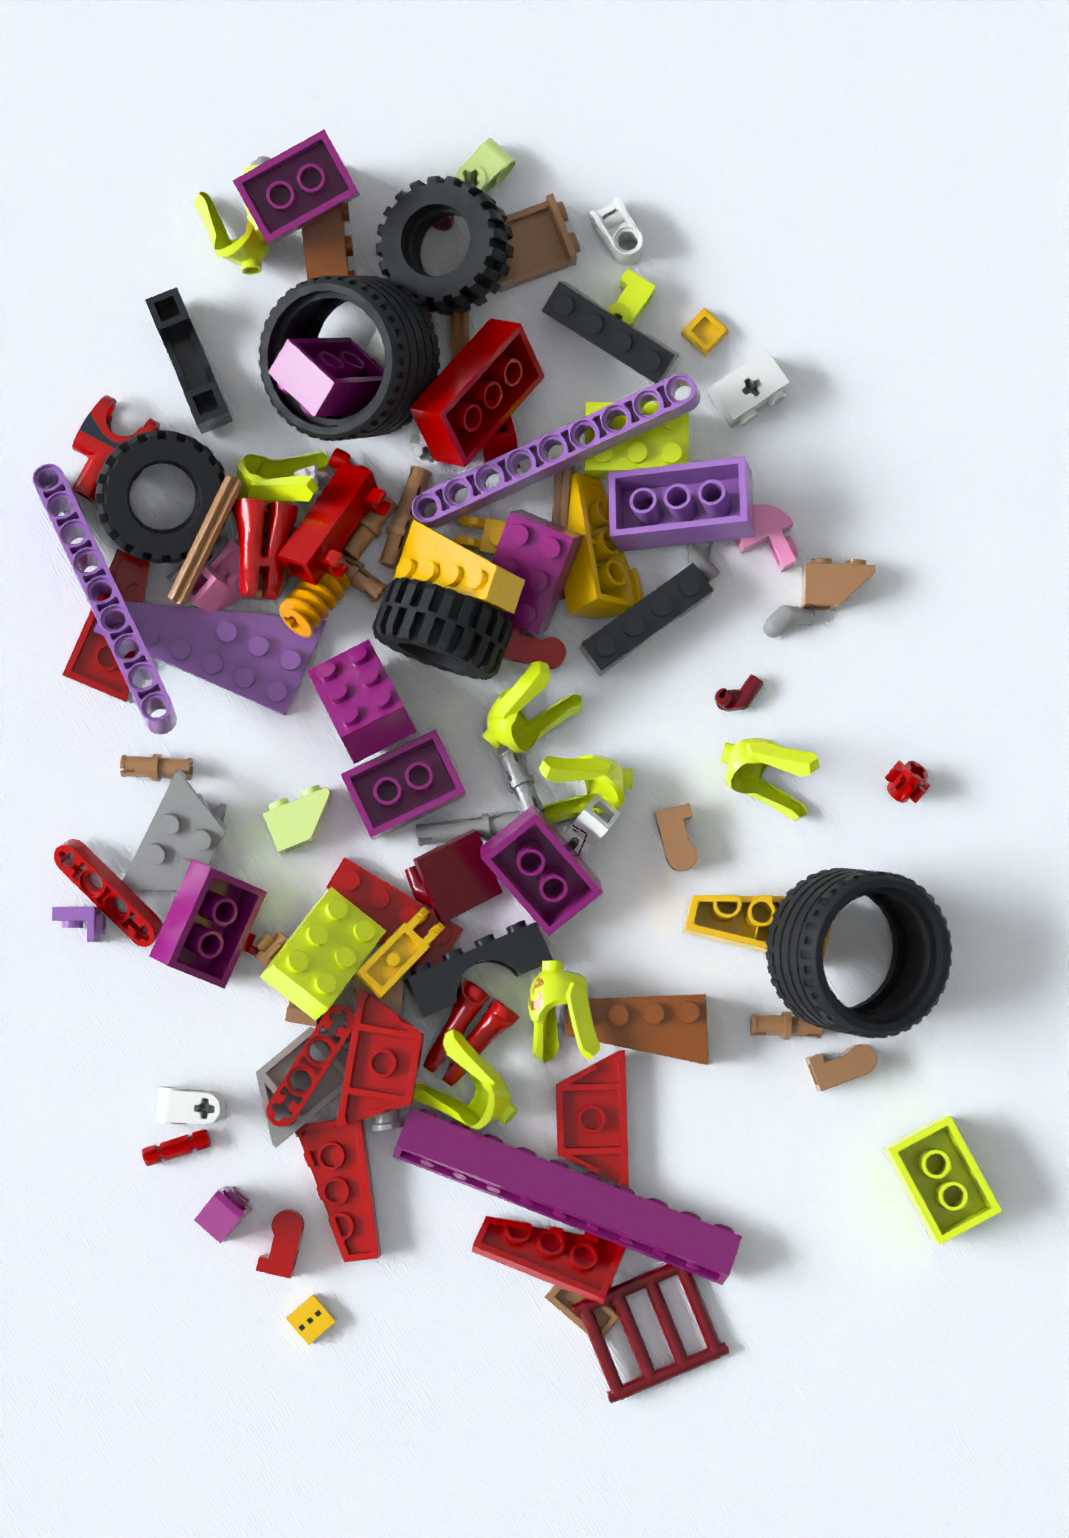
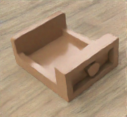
[497,193,581,292]

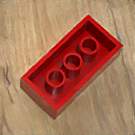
[409,318,545,467]

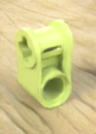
[456,138,516,194]

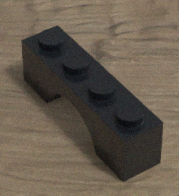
[542,281,680,384]
[145,287,233,434]
[580,563,714,676]
[405,920,553,1019]

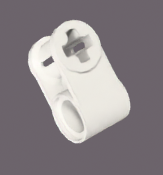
[588,196,643,266]
[156,1086,226,1125]

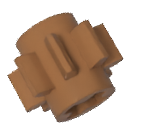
[254,930,288,967]

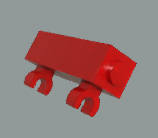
[278,462,392,585]

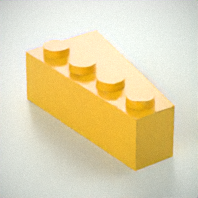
[393,520,525,614]
[682,895,832,961]

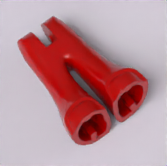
[232,498,298,600]
[423,978,520,1087]

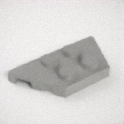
[123,769,227,891]
[256,1027,350,1149]

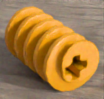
[279,572,351,638]

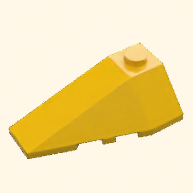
[564,473,644,620]

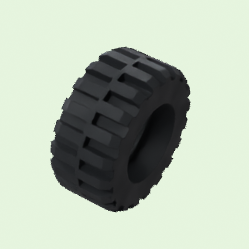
[375,176,514,315]
[95,430,226,564]
[372,577,513,680]

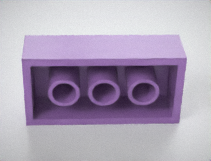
[608,456,755,552]

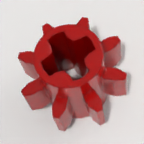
[885,760,930,803]

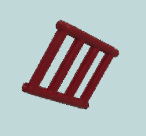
[571,1264,729,1404]

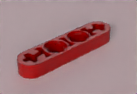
[54,839,163,947]
[266,1005,354,1128]

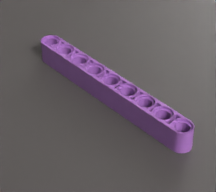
[411,374,701,528]
[32,464,177,735]

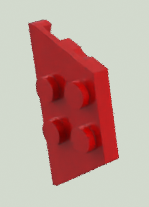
[336,990,425,1126]
[556,1050,629,1187]

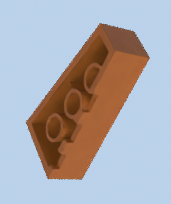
[302,203,356,280]
[564,994,709,1065]

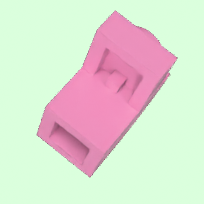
[734,504,798,572]
[188,539,242,612]

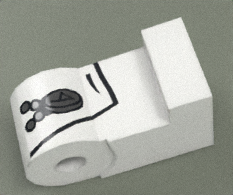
[562,793,621,858]

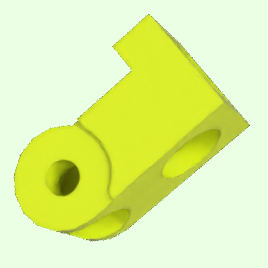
[606,268,656,326]

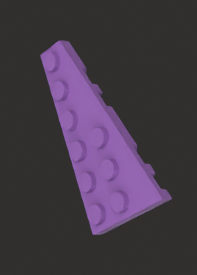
[93,601,327,716]

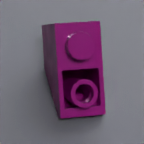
[194,1186,252,1244]

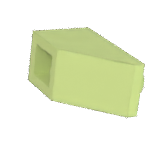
[262,784,332,855]

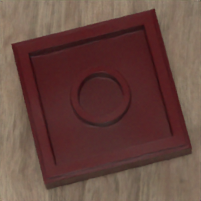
[413,829,503,923]

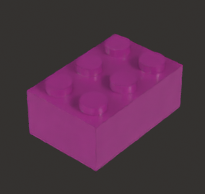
[232,129,360,246]
[268,337,384,418]
[492,509,584,635]
[307,639,417,764]
[341,729,467,841]
[480,804,603,936]
[149,859,267,989]

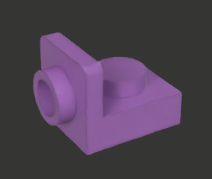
[52,907,106,942]

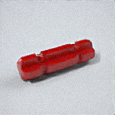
[142,1129,211,1166]

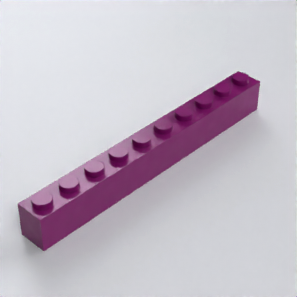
[392,1108,742,1285]

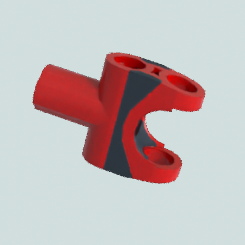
[72,395,160,503]

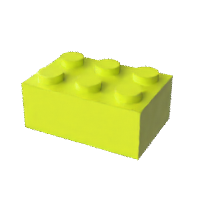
[584,402,689,479]
[260,887,386,1020]
[883,1115,1002,1245]

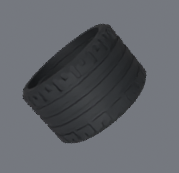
[258,276,440,441]
[766,868,952,1038]

